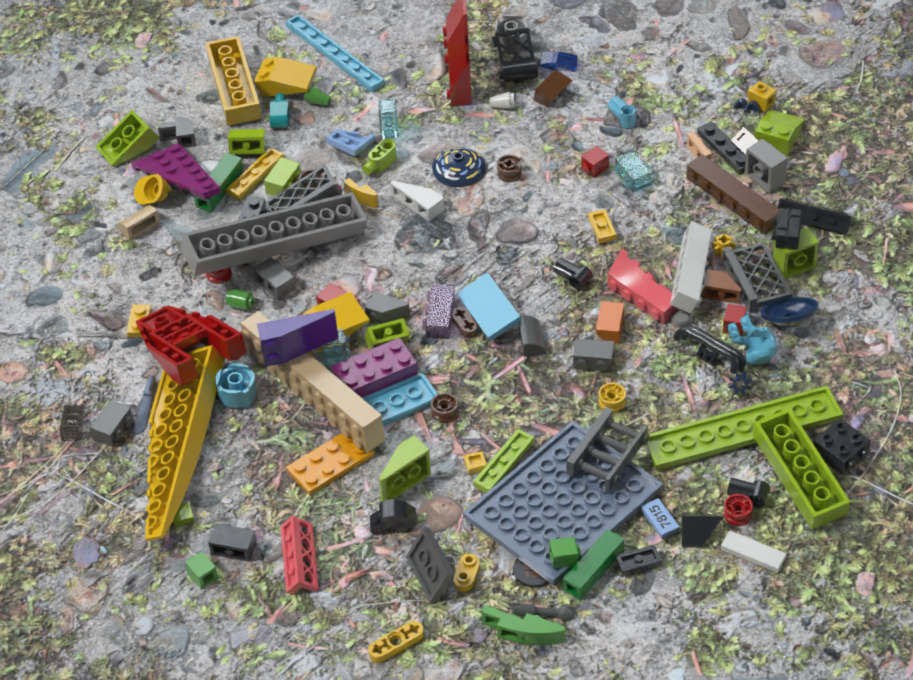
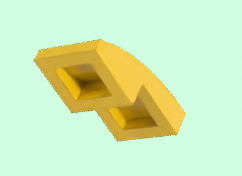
[343,178,378,208]

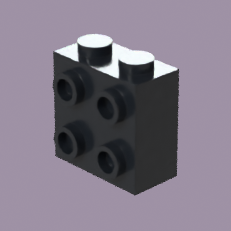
[813,418,871,475]

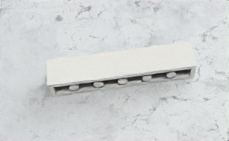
[670,221,713,313]

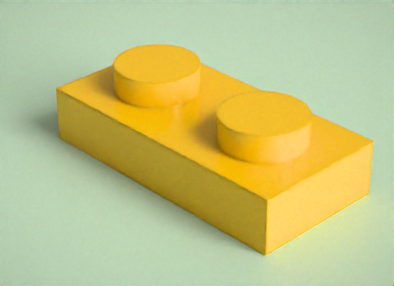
[588,209,617,243]
[126,304,152,338]

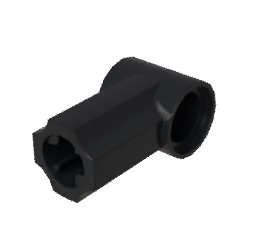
[553,258,593,290]
[727,478,771,508]

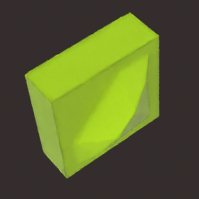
[173,502,194,526]

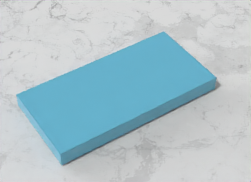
[456,272,522,341]
[362,372,437,427]

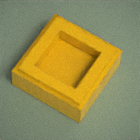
[463,451,487,475]

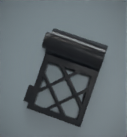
[492,28,538,83]

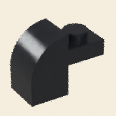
[369,499,417,535]

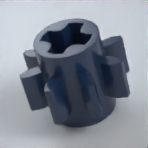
[728,371,752,395]

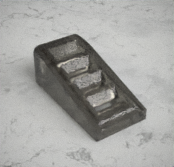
[59,405,85,441]

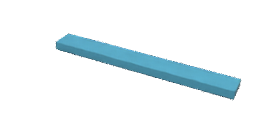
[285,14,385,92]

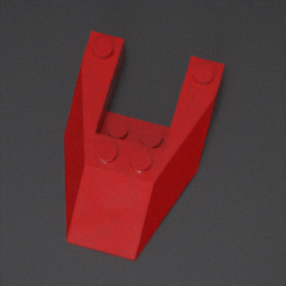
[443,0,472,106]
[136,306,247,386]

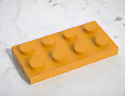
[286,433,374,496]

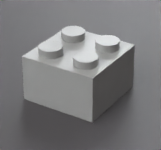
[745,139,788,194]

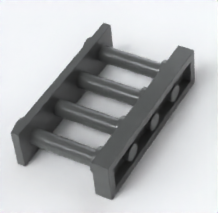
[566,407,650,493]

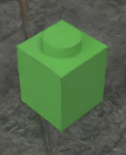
[549,537,581,569]
[185,551,218,590]

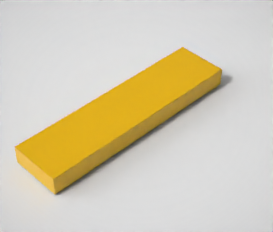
[226,147,285,200]

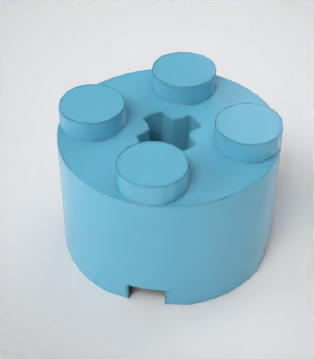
[216,363,257,408]

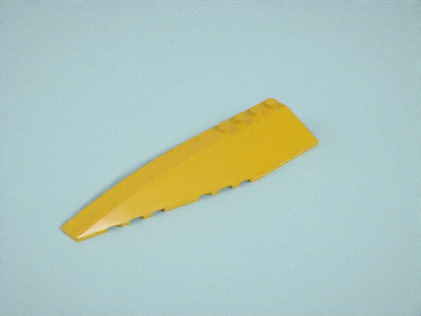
[145,345,225,542]

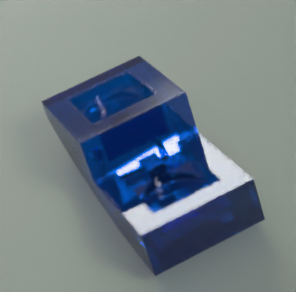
[540,51,578,72]

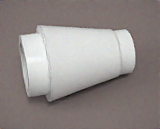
[490,92,516,109]

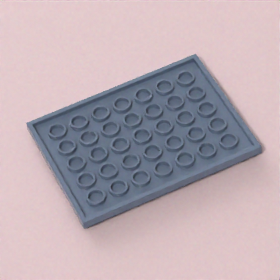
[463,420,663,585]

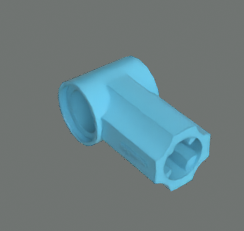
[607,96,636,129]

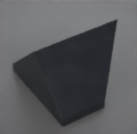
[681,512,724,548]

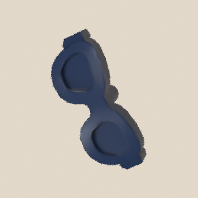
[733,98,760,113]

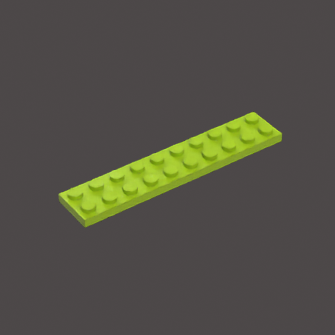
[645,385,843,470]

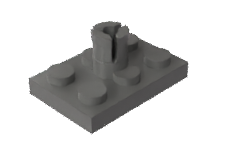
[406,528,455,603]

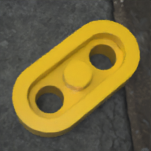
[453,554,480,592]

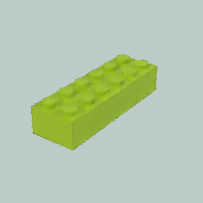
[753,408,850,529]

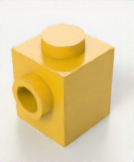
[747,81,776,112]

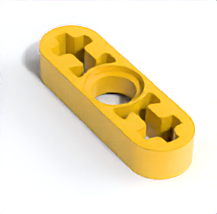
[368,621,424,663]

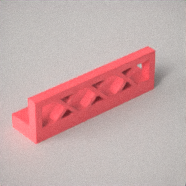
[281,516,319,595]

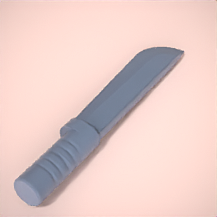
[133,376,156,434]

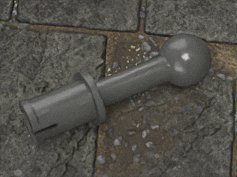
[512,602,573,621]

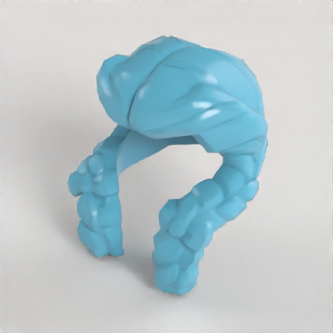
[728,315,778,365]

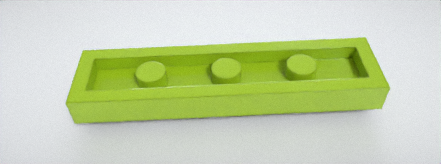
[473,429,535,493]

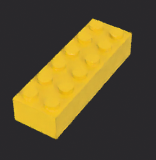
[205,36,261,126]

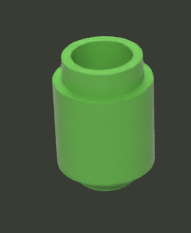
[226,289,255,311]

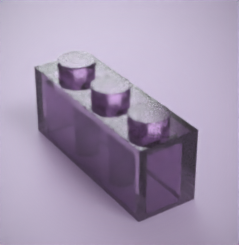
[422,283,455,339]

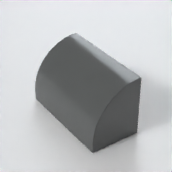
[518,315,546,357]

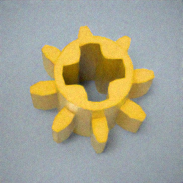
[712,234,735,257]

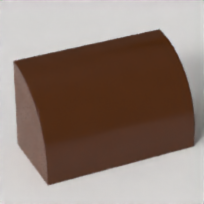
[533,70,573,105]

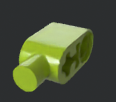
[362,139,397,175]

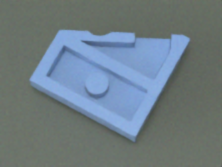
[326,129,375,156]

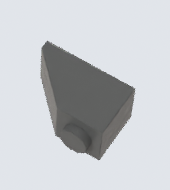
[365,292,410,324]

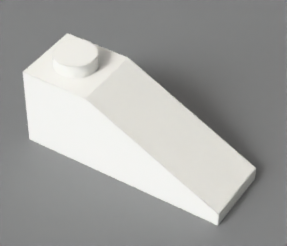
[390,181,445,222]

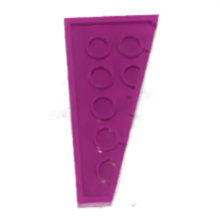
[131,144,221,199]

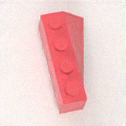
[607,249,679,325]

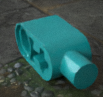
[270,93,289,129]

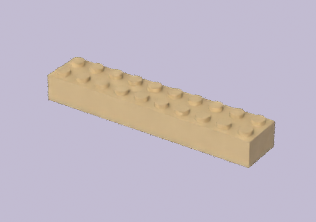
[240,311,385,453]

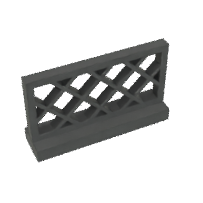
[266,164,342,212]
[722,242,793,313]

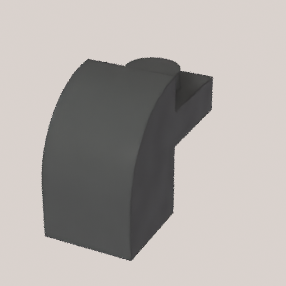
[158,116,196,148]

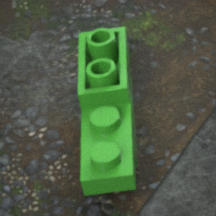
[481,605,566,645]

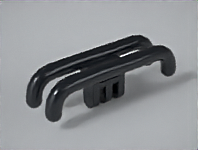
[673,326,746,374]

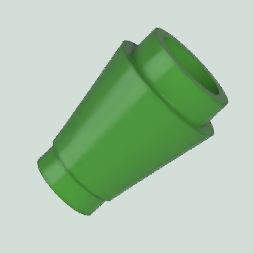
[304,87,331,106]

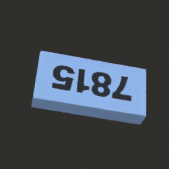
[641,498,679,539]

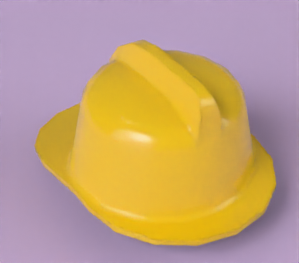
[134,174,172,205]

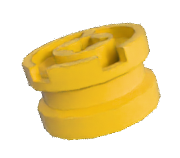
[598,382,626,414]

